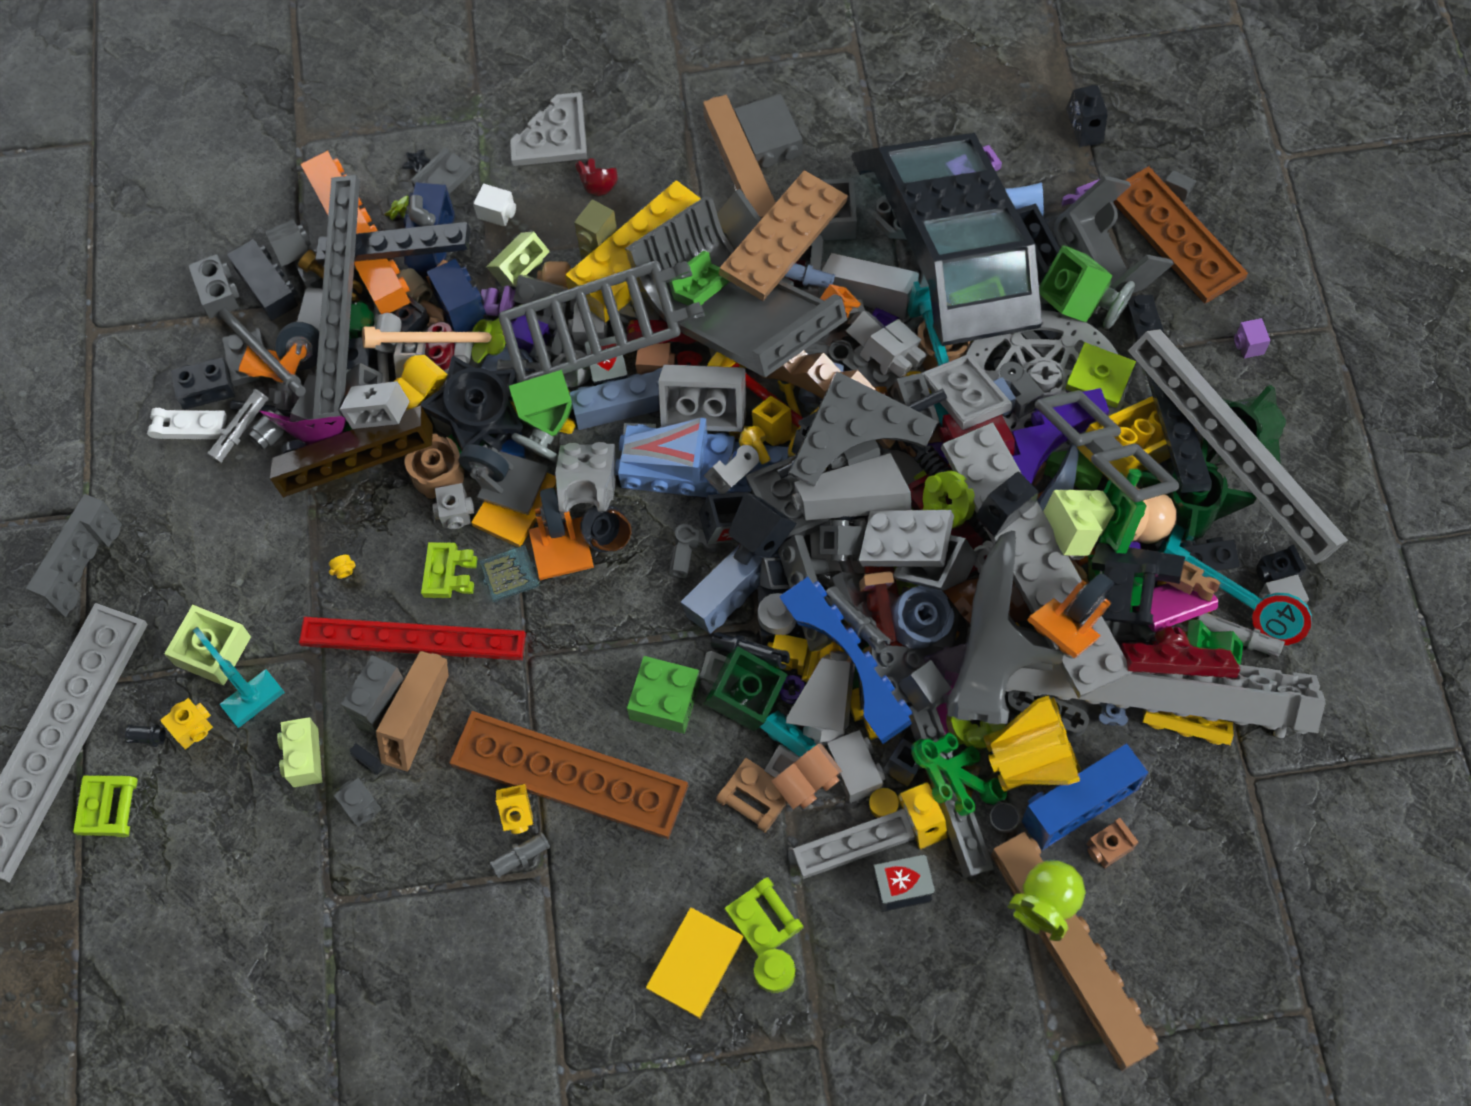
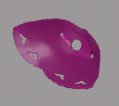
[259,410,346,445]

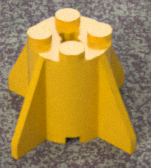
[983,696,1082,792]

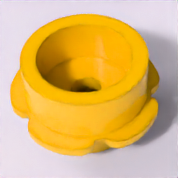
[329,555,356,579]

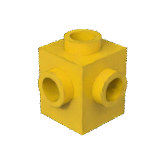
[160,698,213,749]

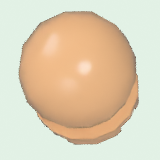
[1131,487,1177,544]

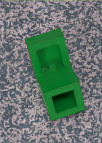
[1185,620,1243,665]

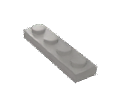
[793,809,915,879]

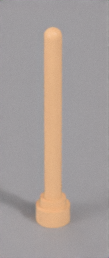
[362,327,491,348]

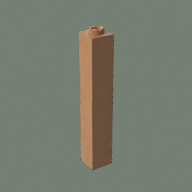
[703,95,775,219]

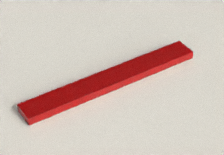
[299,617,526,661]

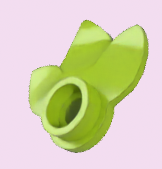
[472,318,506,363]

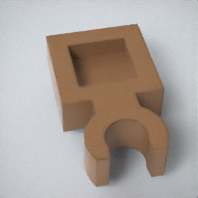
[1164,561,1221,601]

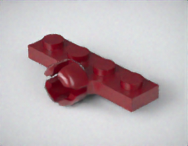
[1120,626,1241,678]

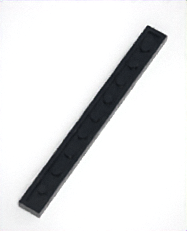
[1126,295,1212,493]

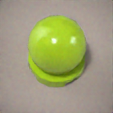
[1008,860,1086,941]

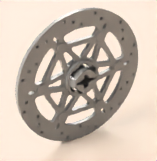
[966,310,1126,452]

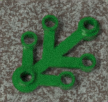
[912,733,1007,816]

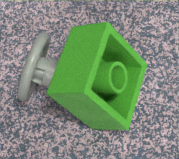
[1039,245,1135,329]
[509,370,573,463]

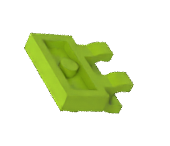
[421,542,478,598]

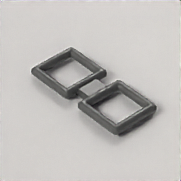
[1035,390,1179,502]

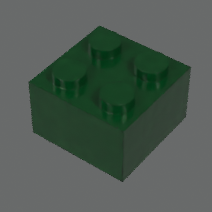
[704,646,788,732]

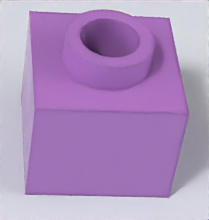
[1234,318,1270,358]

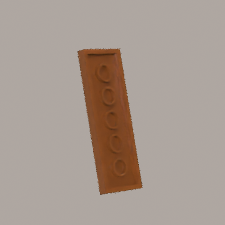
[1113,166,1248,304]

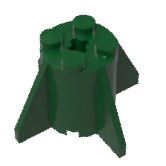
[1206,385,1286,465]
[1140,437,1257,541]

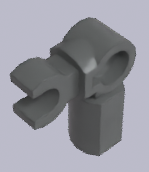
[669,524,717,578]

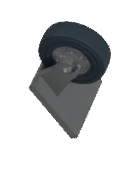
[459,445,549,515]

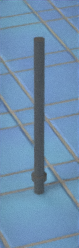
[219,308,306,396]

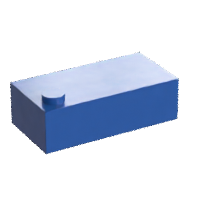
[1021,743,1148,851]

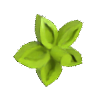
[384,196,409,220]

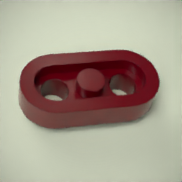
[425,322,454,371]

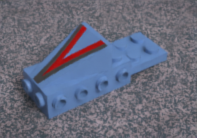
[615,418,789,497]

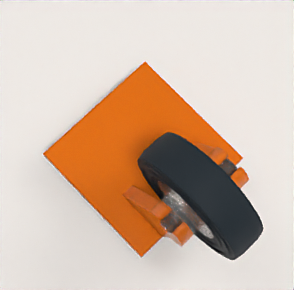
[239,322,320,382]
[529,488,594,580]
[1027,573,1114,659]

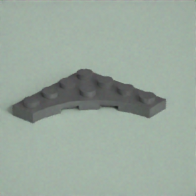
[788,371,938,486]

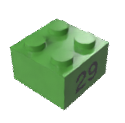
[627,656,701,734]

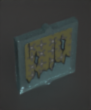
[479,545,540,602]

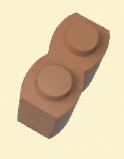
[772,743,842,809]

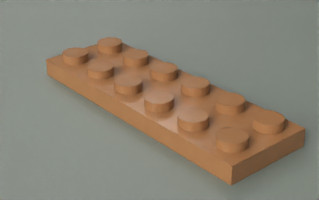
[719,170,848,301]

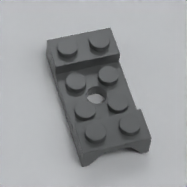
[26,494,122,618]

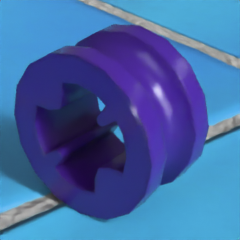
[779,675,805,704]

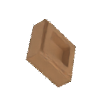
[859,572,894,592]

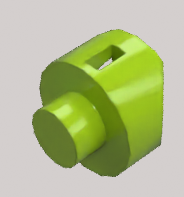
[754,949,795,993]

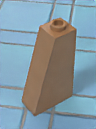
[376,651,449,772]

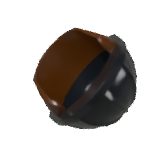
[580,505,631,552]

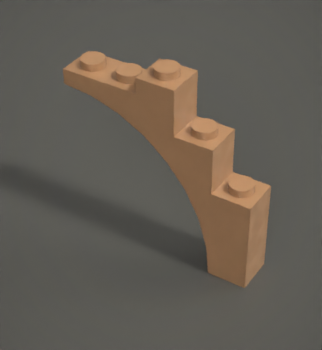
[759,351,896,448]

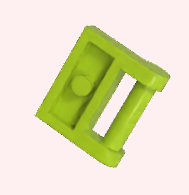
[73,776,138,837]
[725,877,804,957]

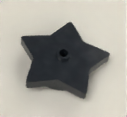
[421,356,523,452]

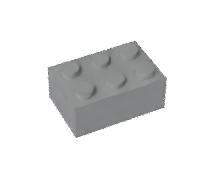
[658,365,746,432]

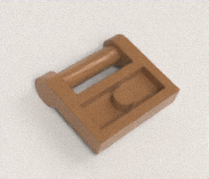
[716,758,787,833]

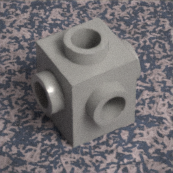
[433,483,474,529]

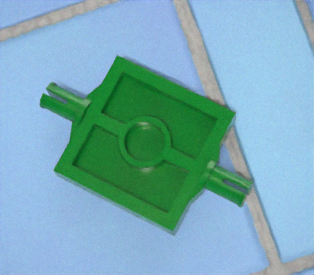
[1095,469,1147,553]

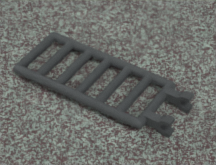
[498,261,705,383]

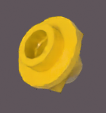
[739,426,771,464]

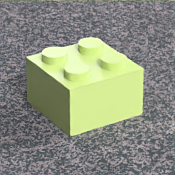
[164,605,251,686]

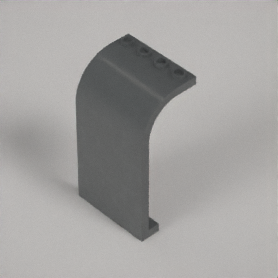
[625,196,847,377]

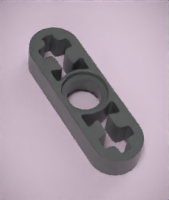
[1006,690,1089,737]

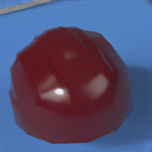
[575,158,618,196]

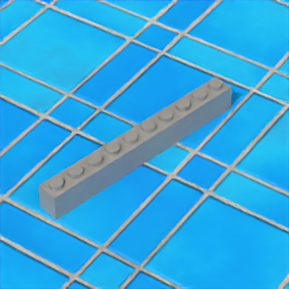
[1128,329,1348,564]

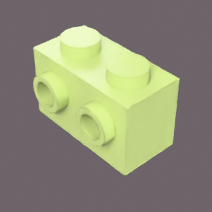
[486,232,550,287]
[277,717,322,787]

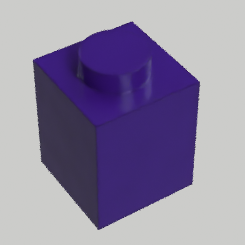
[511,315,551,354]

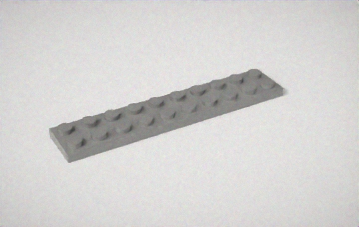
[941,423,1133,699]
[0,603,148,883]

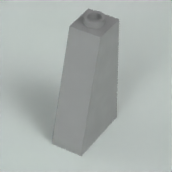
[821,253,919,320]
[792,453,911,520]

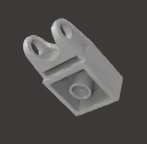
[555,442,616,513]

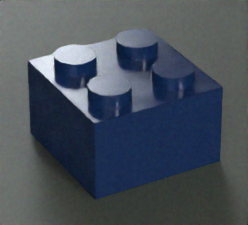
[427,259,486,332]

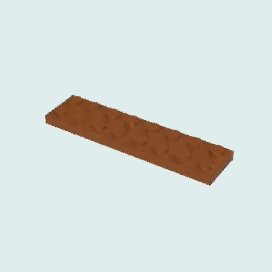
[450,711,689,840]

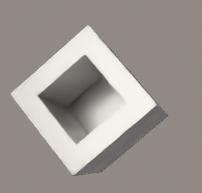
[473,184,516,227]

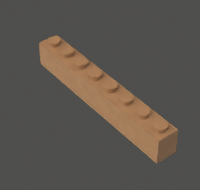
[991,832,1159,1071]

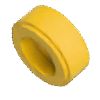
[869,788,899,818]

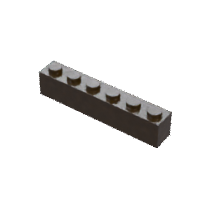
[270,406,433,498]

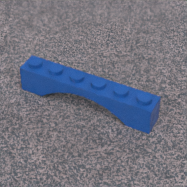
[779,577,913,744]

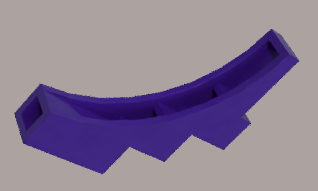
[1012,388,1109,484]

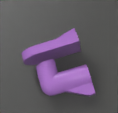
[481,286,516,316]

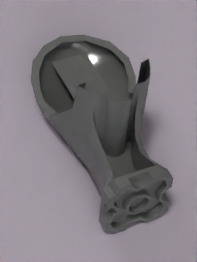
[946,531,1064,724]

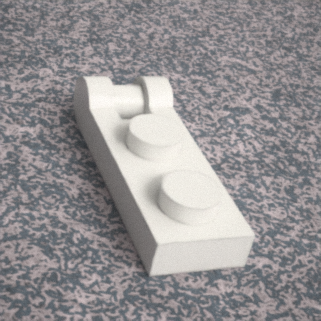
[147,408,227,439]

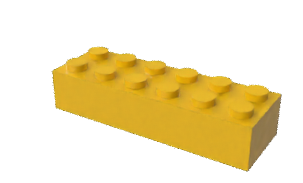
[565,180,701,323]

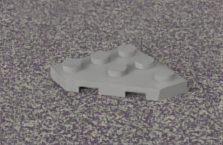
[510,92,587,166]

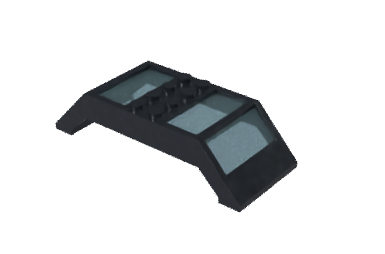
[851,133,1042,346]

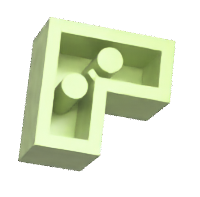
[1043,490,1115,556]

